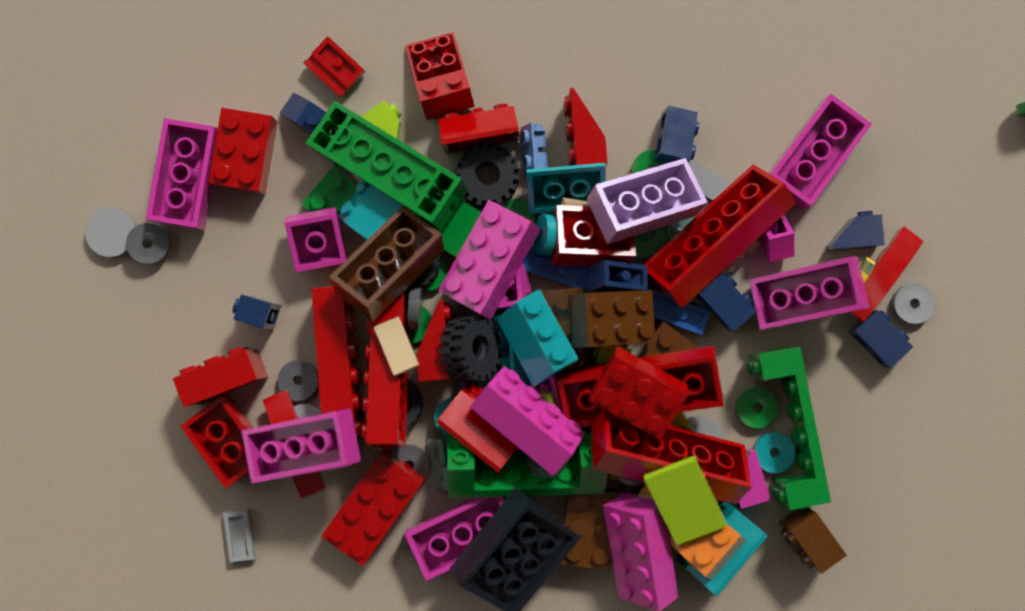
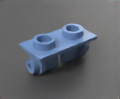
[519,122,548,177]

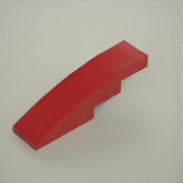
[848,226,924,323]
[263,390,326,499]

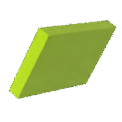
[644,456,727,545]

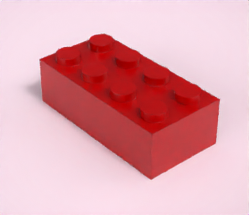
[321,449,426,567]

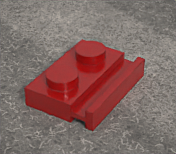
[303,36,366,98]

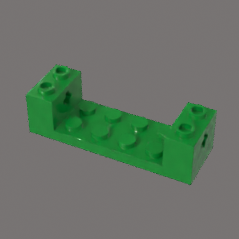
[306,100,469,232]
[746,346,831,510]
[447,427,607,498]

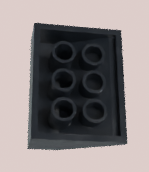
[449,487,581,611]

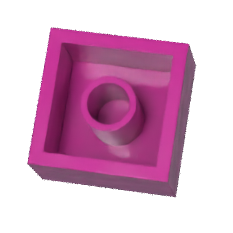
[284,207,347,272]

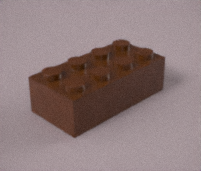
[329,206,445,322]

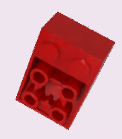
[405,32,475,121]
[563,88,608,166]
[416,300,452,381]

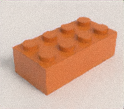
[637,484,746,580]

